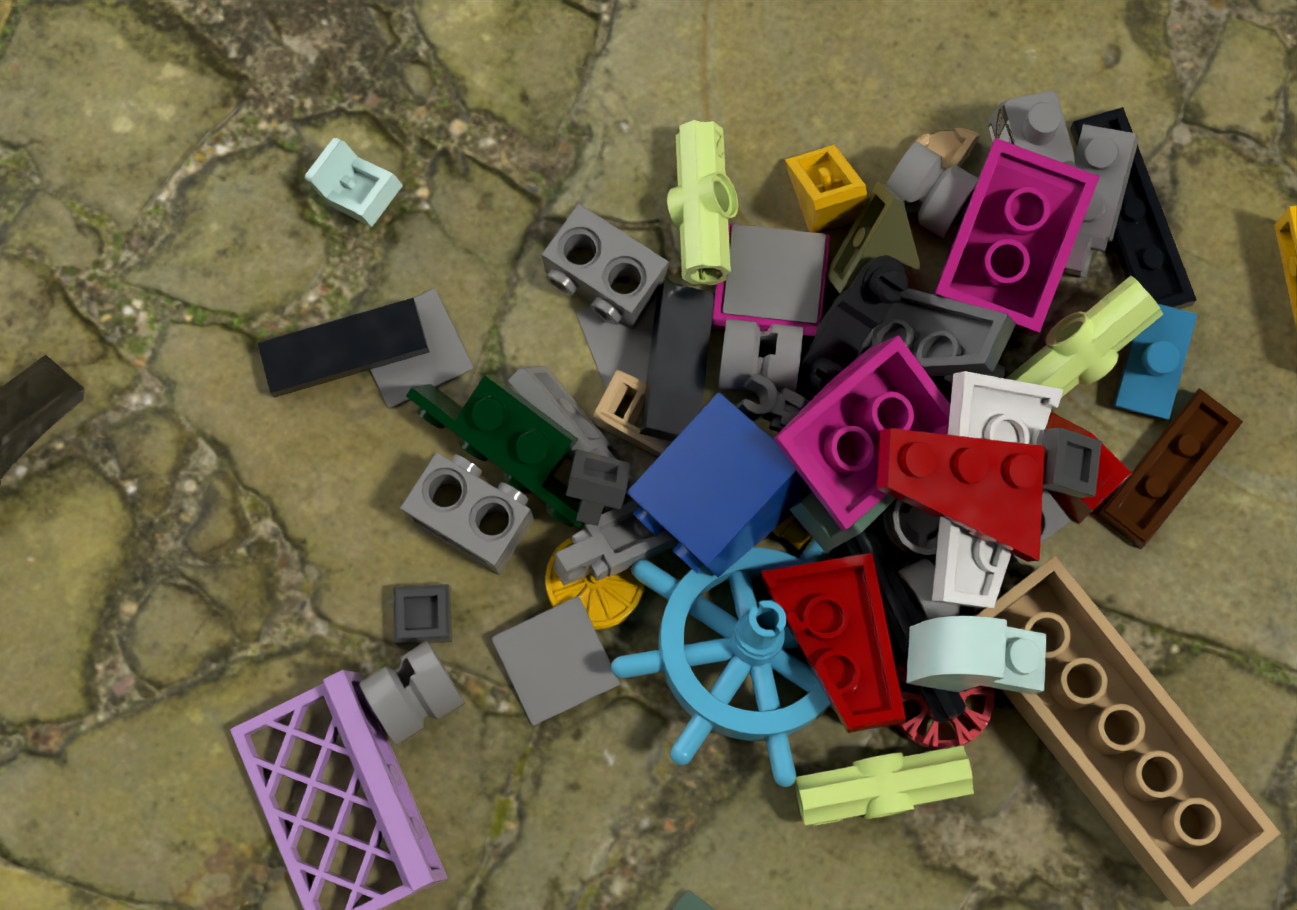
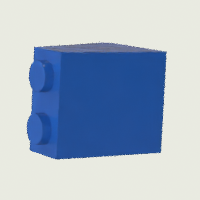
[626,392,810,577]

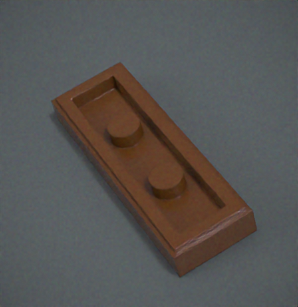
[1097,388,1243,549]

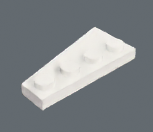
[932,371,1064,608]

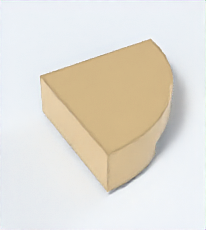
[916,128,981,168]

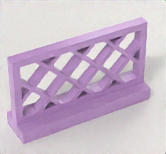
[230,670,448,910]

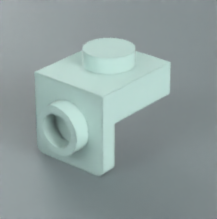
[305,138,403,227]

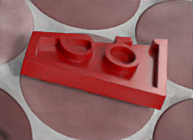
[877,428,1045,562]
[760,553,906,733]

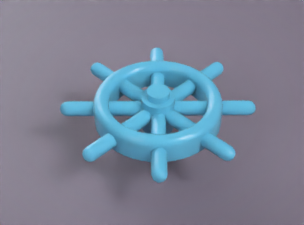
[611,537,889,787]

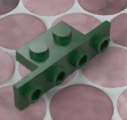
[406,374,584,528]

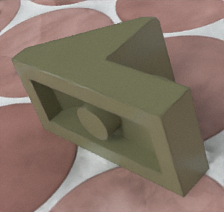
[826,181,921,294]

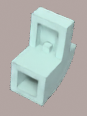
[906,616,1046,695]

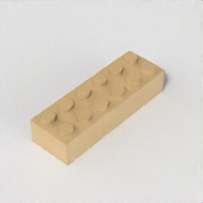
[977,556,1281,907]

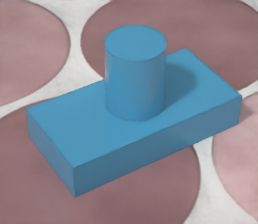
[1112,304,1198,421]

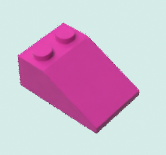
[933,138,1100,336]
[773,335,950,531]

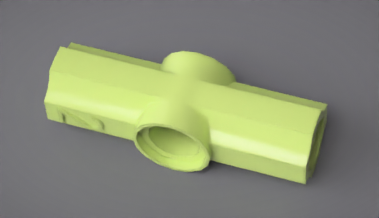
[667,120,738,285]
[1005,276,1164,398]
[795,746,974,827]

